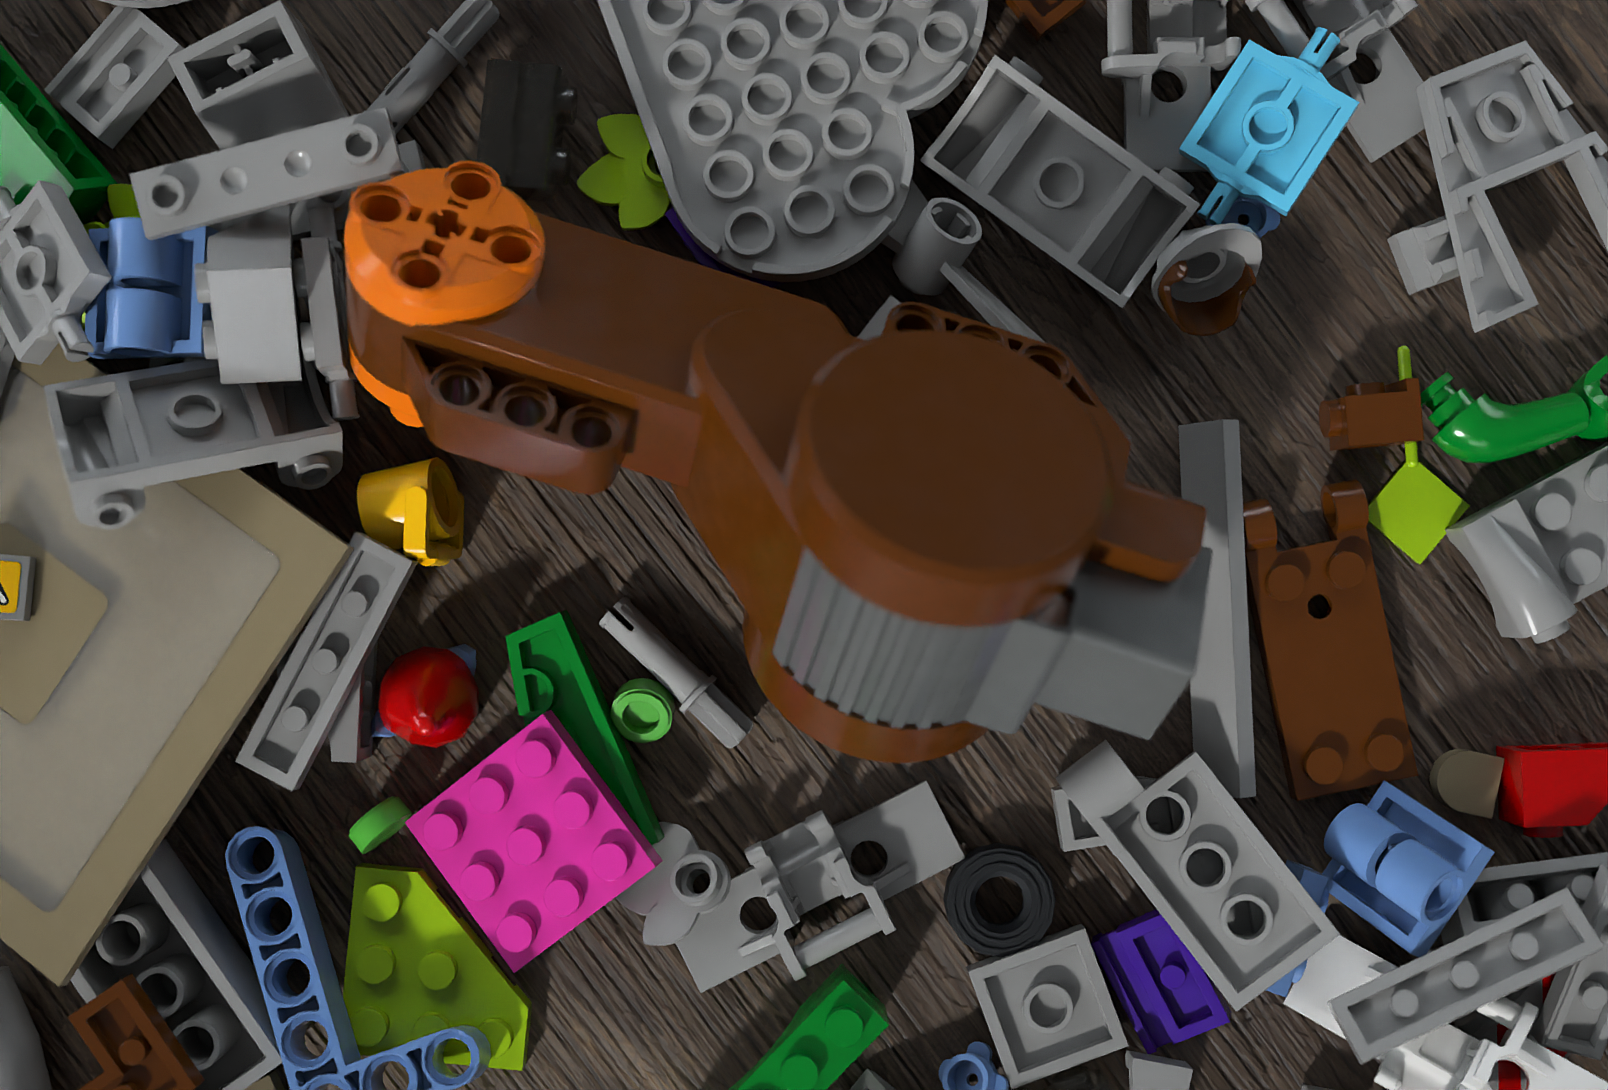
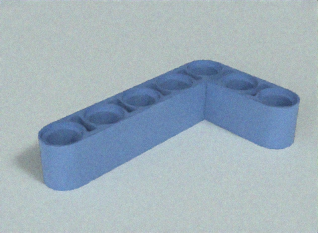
[225,826,491,1090]

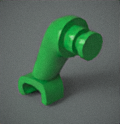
[1420,355,1608,463]

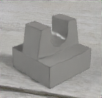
[1387,215,1460,295]

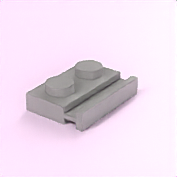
[44,6,184,149]

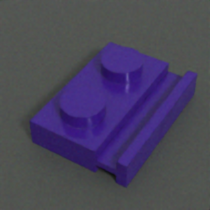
[1091,909,1231,1054]

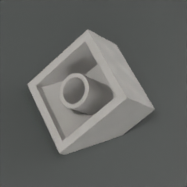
[195,204,302,384]

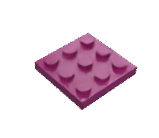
[404,710,663,973]

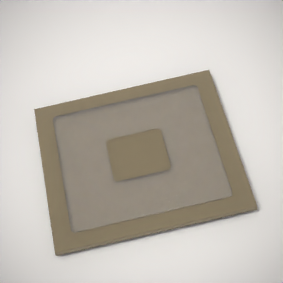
[0,343,354,987]

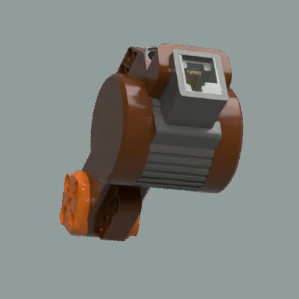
[344,161,1212,763]

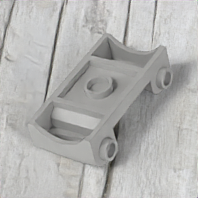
[920,55,1200,308]
[43,344,343,529]
[1445,442,1608,643]

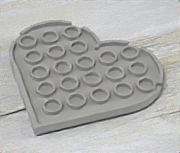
[597,0,988,282]

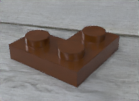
[68,973,205,1090]

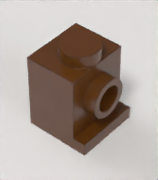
[1319,377,1424,451]

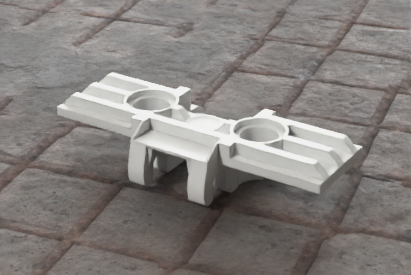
[1283,935,1608,1090]

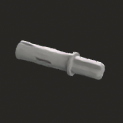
[363,0,500,135]
[599,596,754,749]

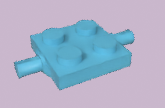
[1179,27,1359,225]

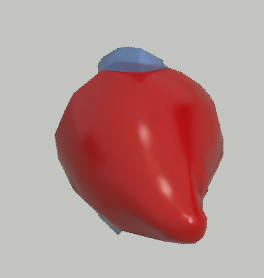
[371,644,479,748]

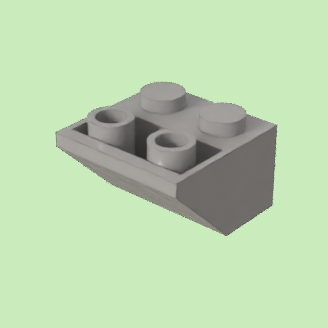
[167,0,349,150]

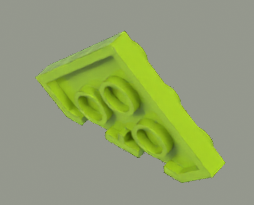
[343,863,532,1071]

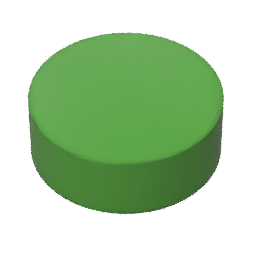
[610,678,675,743]
[349,796,413,854]

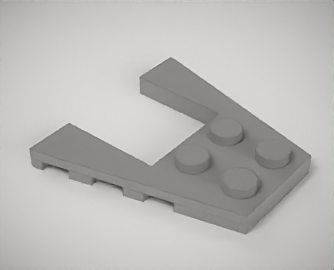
[1416,40,1608,333]

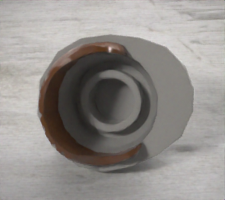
[1151,223,1262,336]

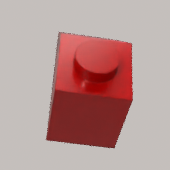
[1496,742,1608,838]

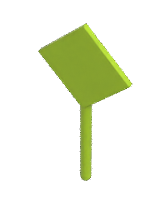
[1368,346,1470,565]

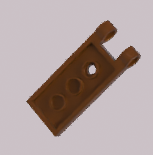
[1243,479,1418,801]

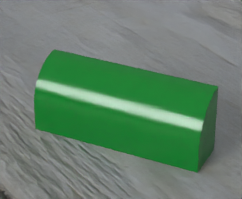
[0,44,118,225]

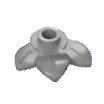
[615,822,731,946]

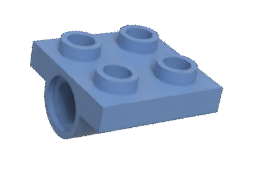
[85,217,219,359]
[1322,780,1495,958]

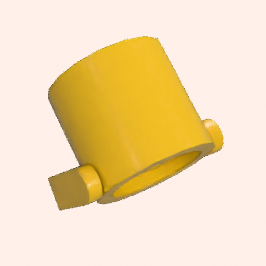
[357,457,464,566]

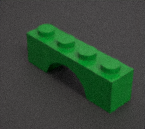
[728,964,889,1090]

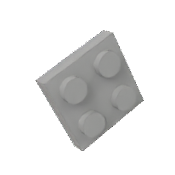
[966,924,1129,1089]

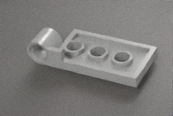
[1055,739,1340,1012]

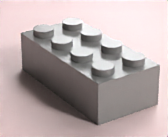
[70,839,306,1090]

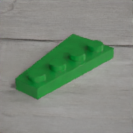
[505,610,665,845]

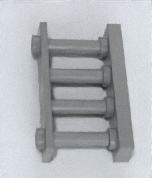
[130,107,426,242]

